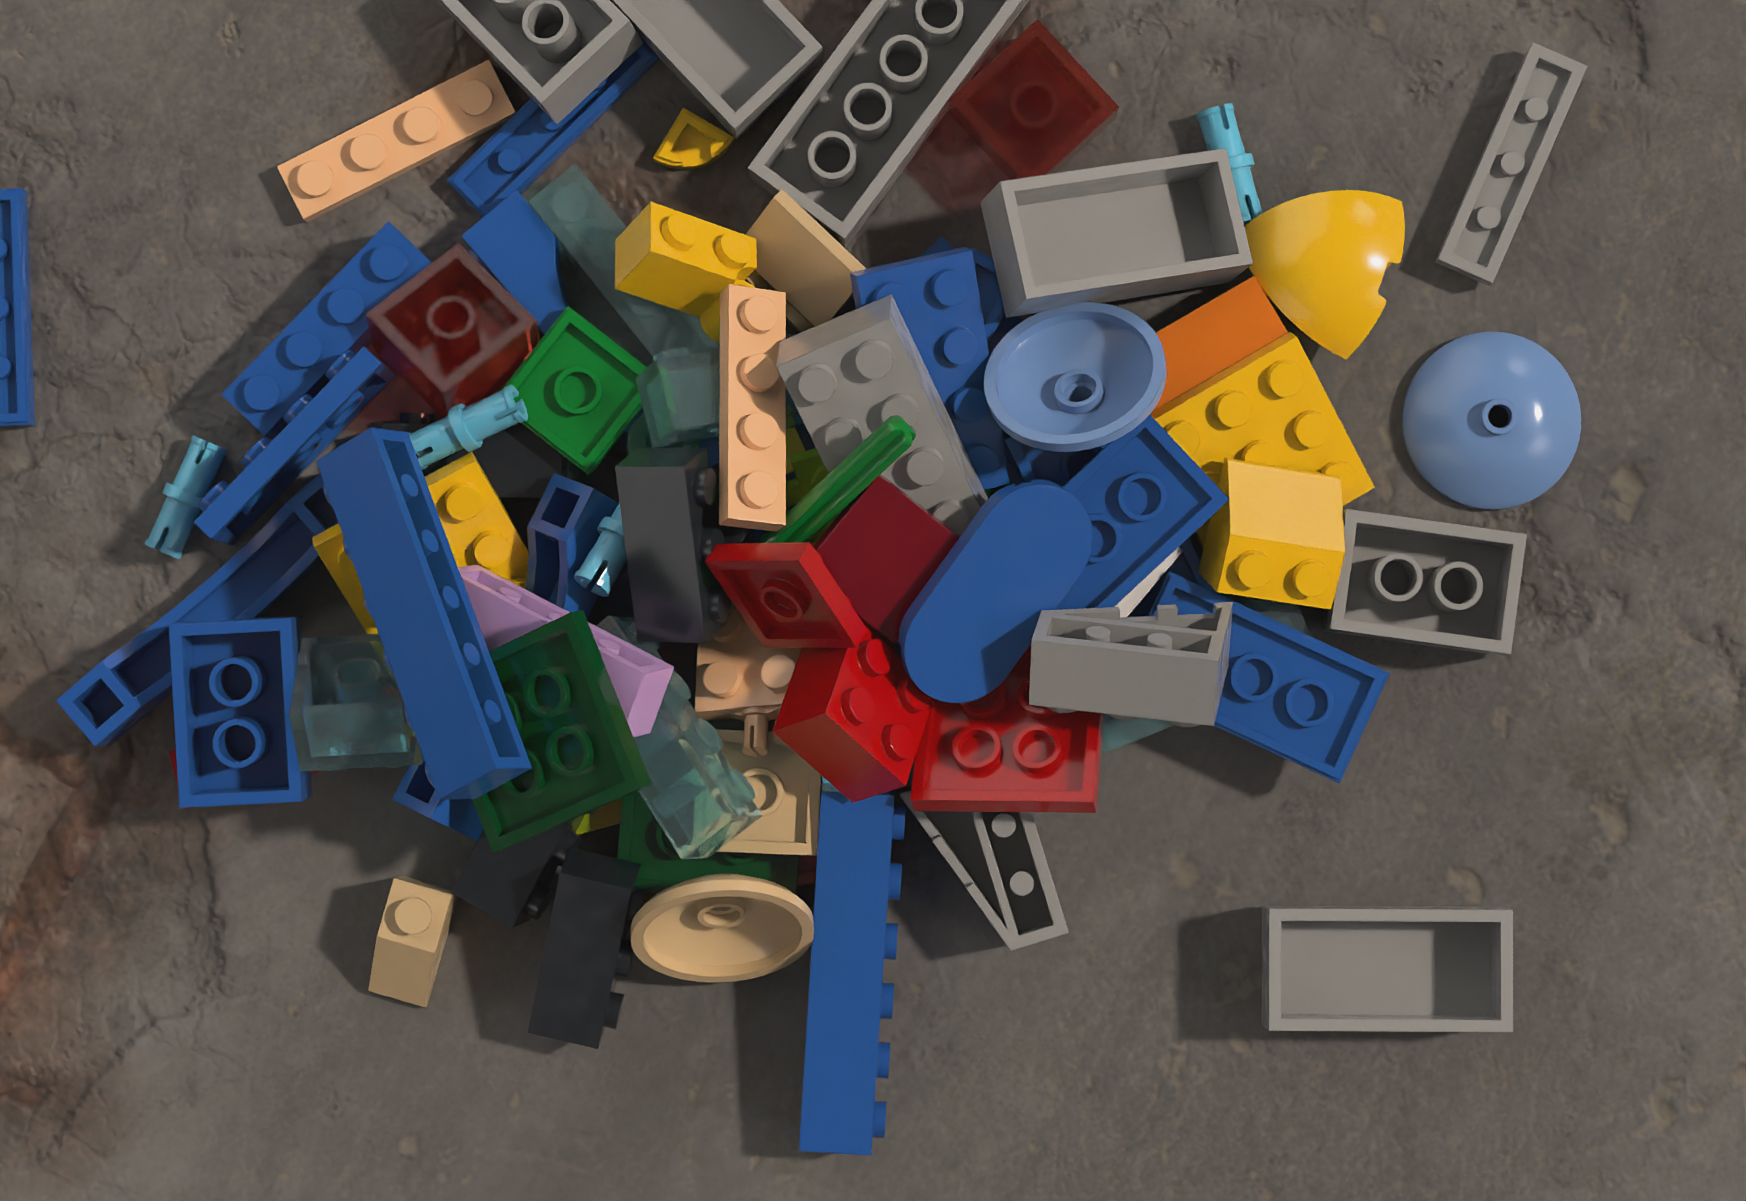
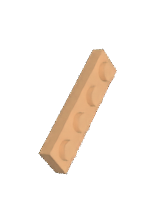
[277,60,516,222]
[719,284,786,532]

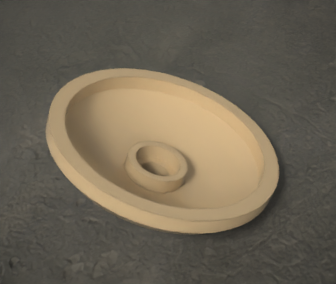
[630,873,814,983]

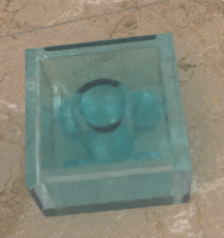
[289,634,423,772]

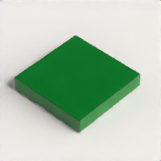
[502,306,664,476]

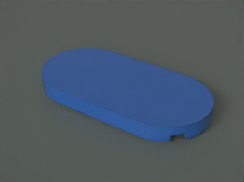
[898,479,1093,703]

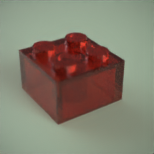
[948,19,1119,180]
[366,243,540,418]

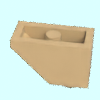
[368,876,459,1007]

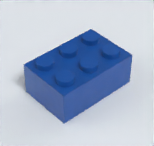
[169,615,313,808]

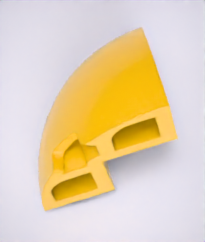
[1244,190,1405,360]

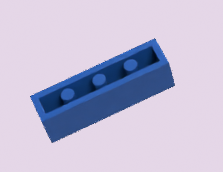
[221,221,440,440]

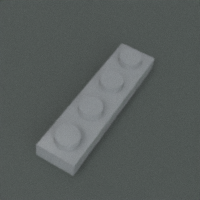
[1435,42,1588,286]

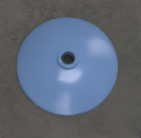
[984,302,1167,452]
[1402,332,1581,510]

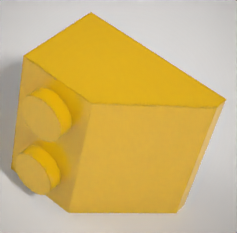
[1198,457,1345,610]

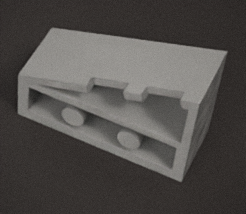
[1029,602,1233,727]
[899,789,1069,951]

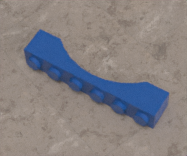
[462,190,719,468]
[56,473,338,747]
[392,473,619,841]

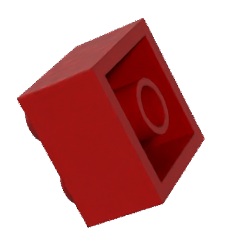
[772,624,934,803]

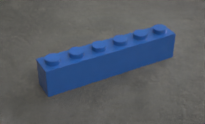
[316,427,532,800]
[799,783,906,1156]

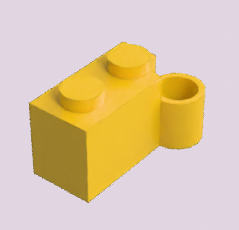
[615,202,757,344]

